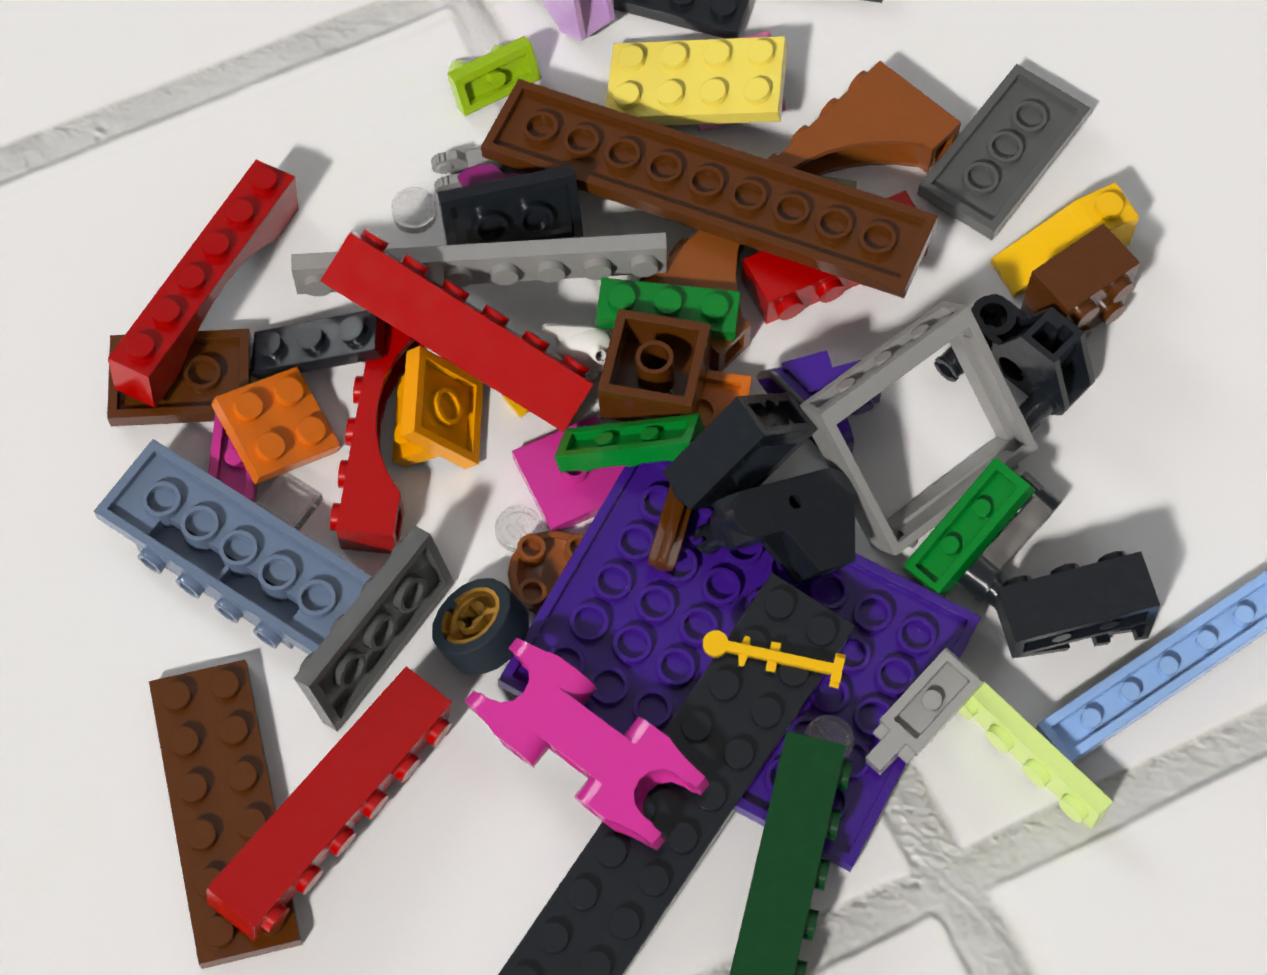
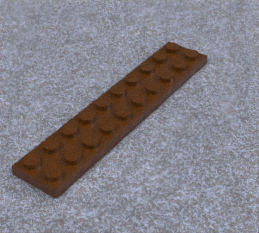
[481,79,938,298]

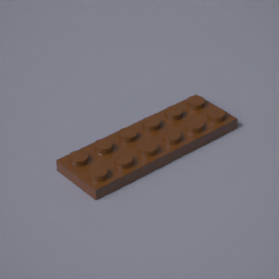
[149,659,302,969]

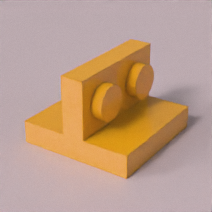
[392,346,483,469]

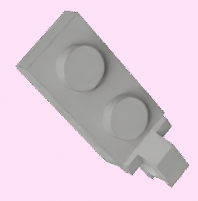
[865,647,984,776]

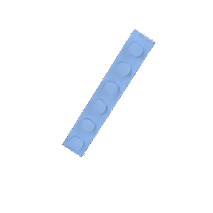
[1035,570,1267,764]

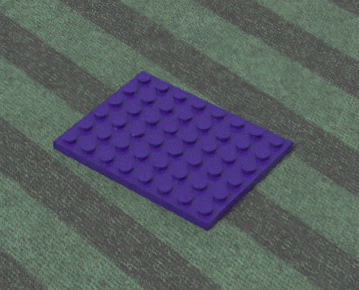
[498,461,981,872]

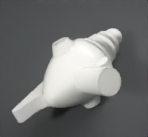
[542,324,612,380]

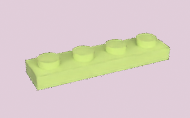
[958,665,1113,829]

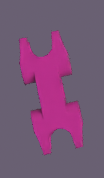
[465,638,710,851]

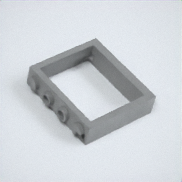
[800,301,1039,556]

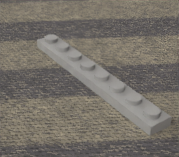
[291,232,667,296]

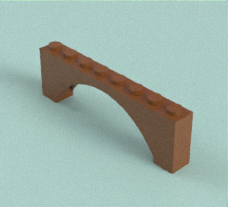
[639,61,961,372]

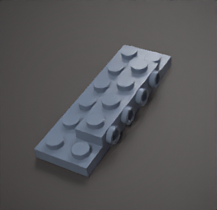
[94,439,372,655]

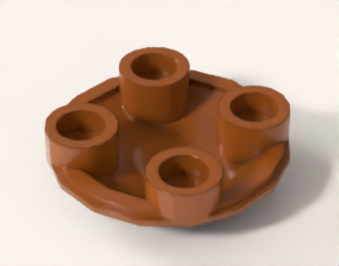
[507,530,584,615]

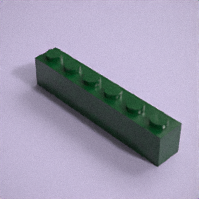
[730,731,853,975]

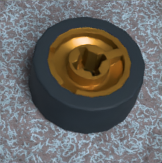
[432,578,529,675]

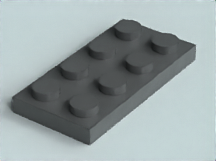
[917,64,1091,240]
[294,526,454,732]

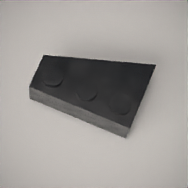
[995,551,1160,659]

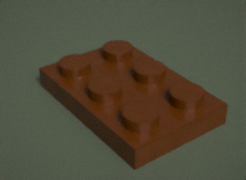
[107,329,252,427]

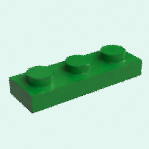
[596,278,740,341]
[555,413,705,472]
[902,457,1035,597]

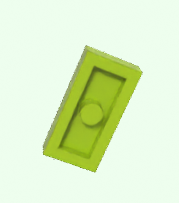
[447,36,541,116]

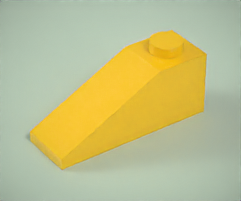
[991,182,1139,298]

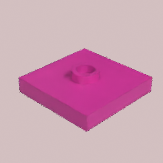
[512,415,624,531]

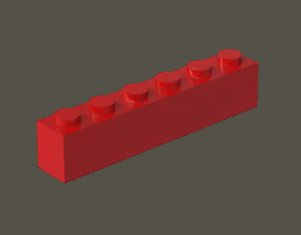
[320,228,594,432]
[207,666,452,941]

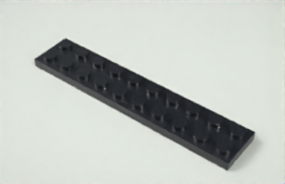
[498,573,855,975]

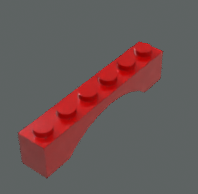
[108,159,299,408]
[330,323,428,554]

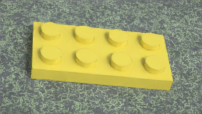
[606,36,788,125]

